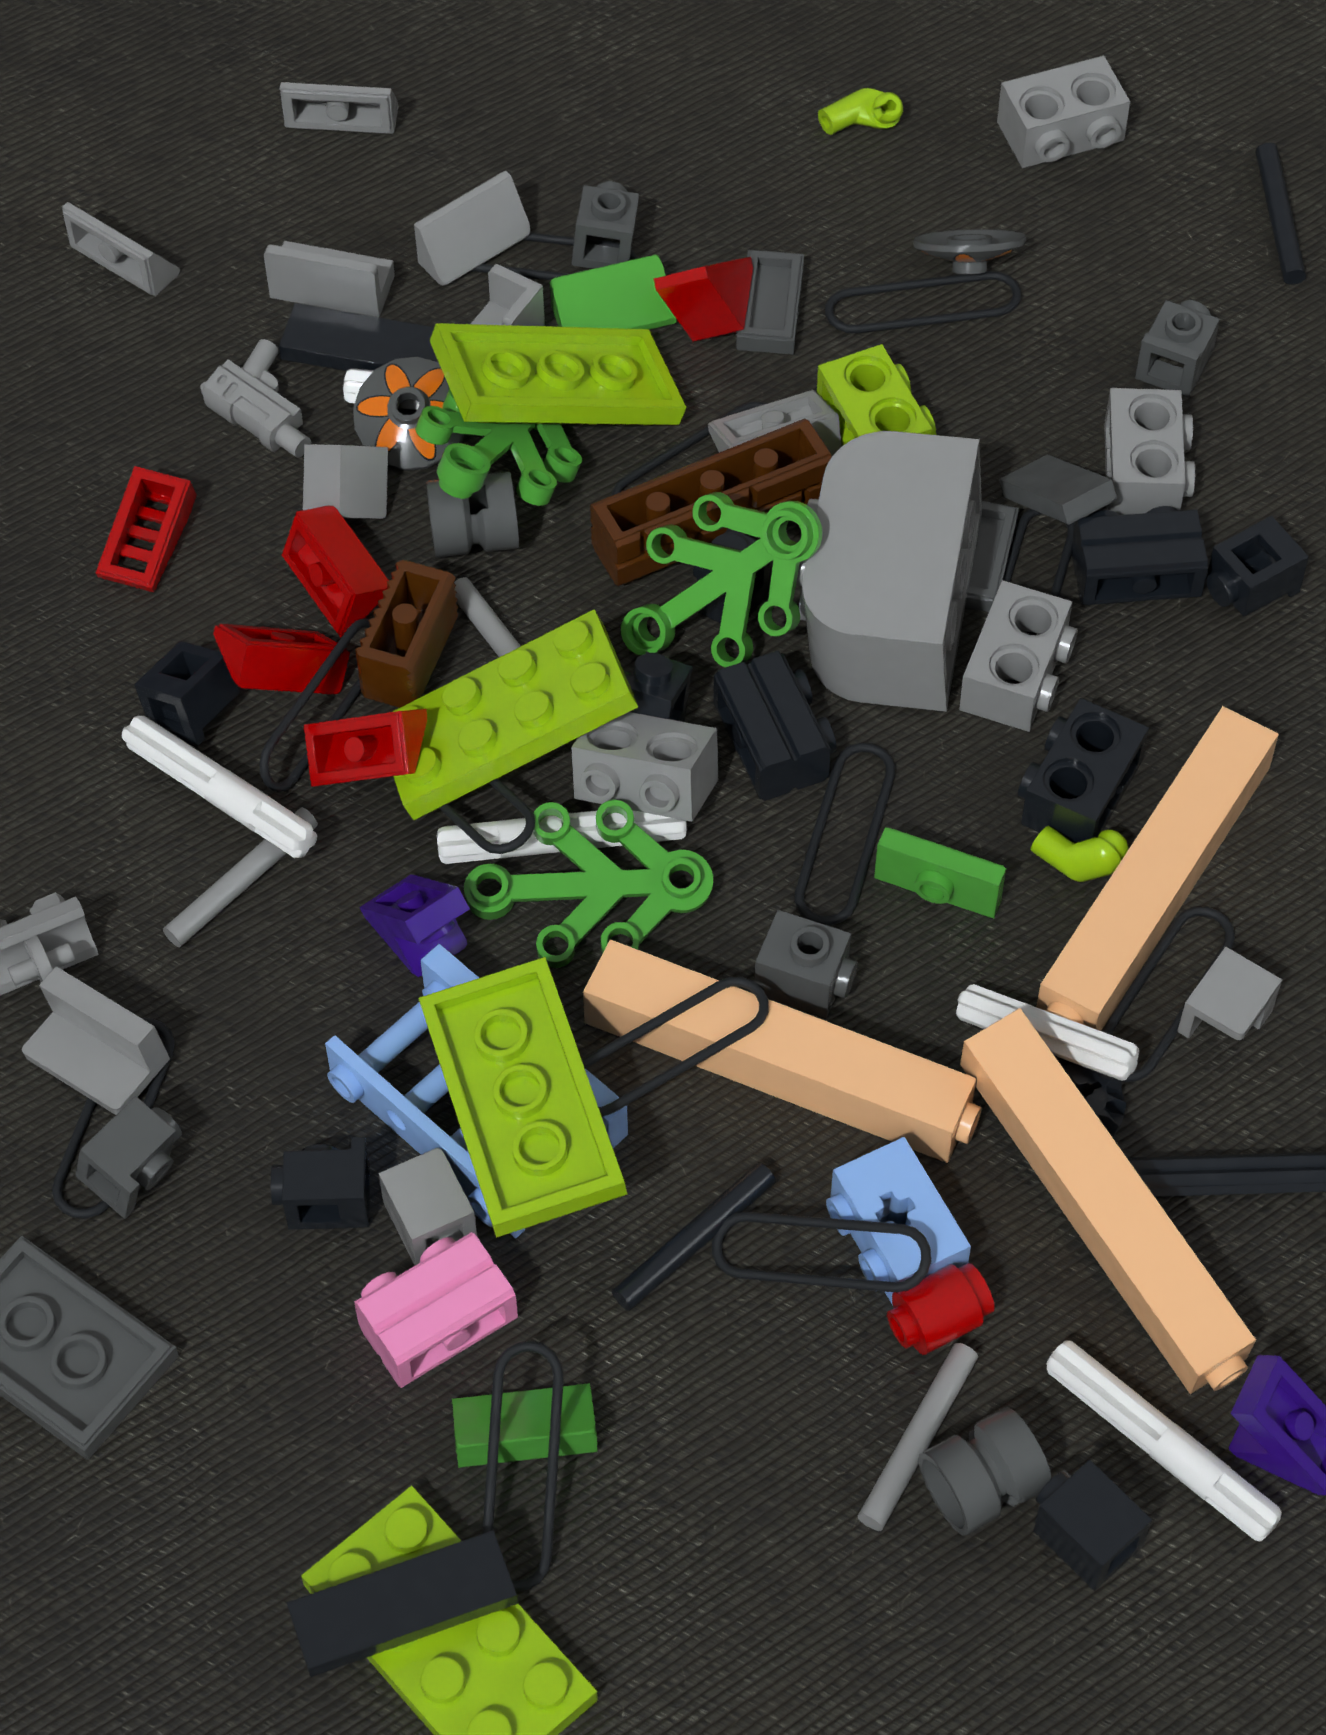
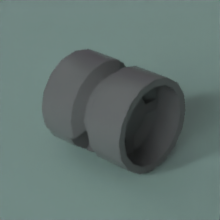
[426,471,519,558]
[918,1407,1052,1535]

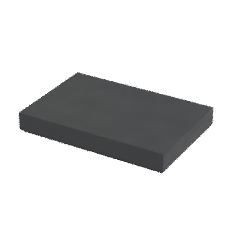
[0,1236,179,1460]

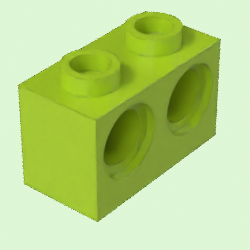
[817,344,936,446]

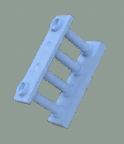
[325,944,628,1239]

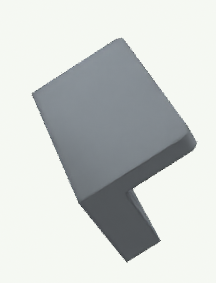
[264,241,395,318]
[22,966,170,1115]

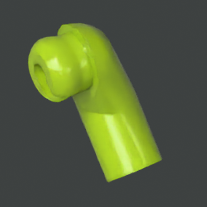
[818,88,903,135]
[1031,826,1128,882]

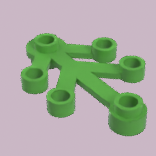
[415,388,582,506]
[621,492,822,668]
[464,800,713,968]

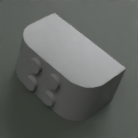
[796,431,982,712]

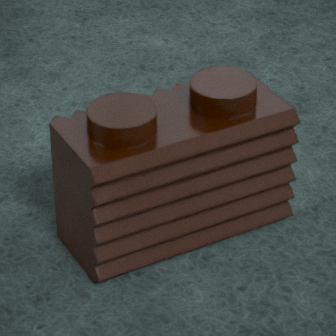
[355,560,459,708]

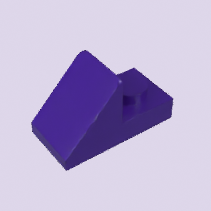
[359,874,470,977]
[1229,1355,1326,1496]

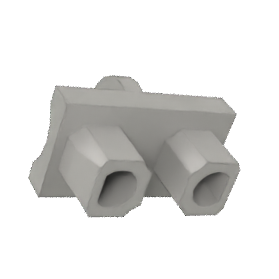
[0,892,99,996]

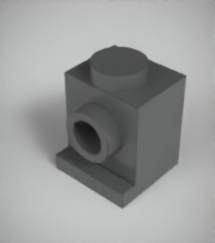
[571,181,639,269]
[1135,300,1220,398]
[75,1096,182,1219]

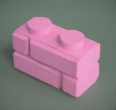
[354,1232,518,1388]

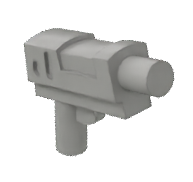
[200,339,311,458]

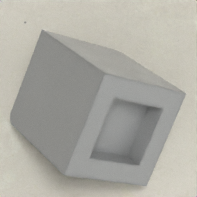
[471,264,545,326]
[303,444,388,519]
[1178,947,1282,1040]
[378,1148,477,1265]

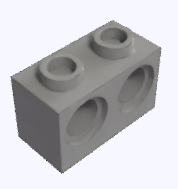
[997,56,1130,168]
[1104,388,1195,515]
[959,580,1078,732]
[571,712,719,822]

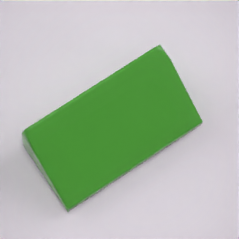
[550,255,677,330]
[452,1383,598,1468]

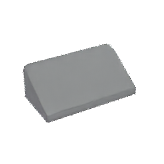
[280,82,398,134]
[414,171,531,286]
[62,202,180,296]
[708,390,842,456]

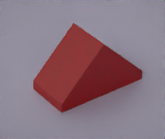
[653,257,753,342]

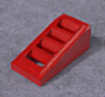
[96,466,197,592]

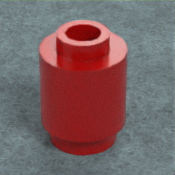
[887,1263,995,1355]

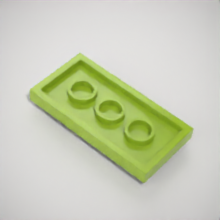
[430,323,686,425]
[393,609,638,820]
[418,957,627,1238]
[301,1485,598,1735]

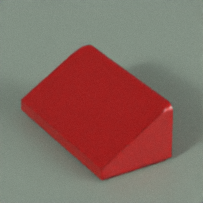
[282,505,389,637]
[213,624,350,694]
[304,709,427,787]

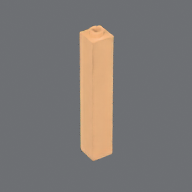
[1036,706,1279,1031]
[583,939,982,1163]
[960,1008,1256,1394]

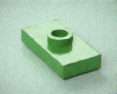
[874,827,1006,919]

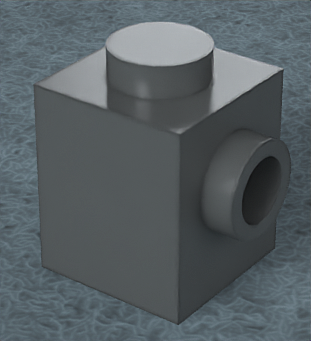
[755,910,858,1018]

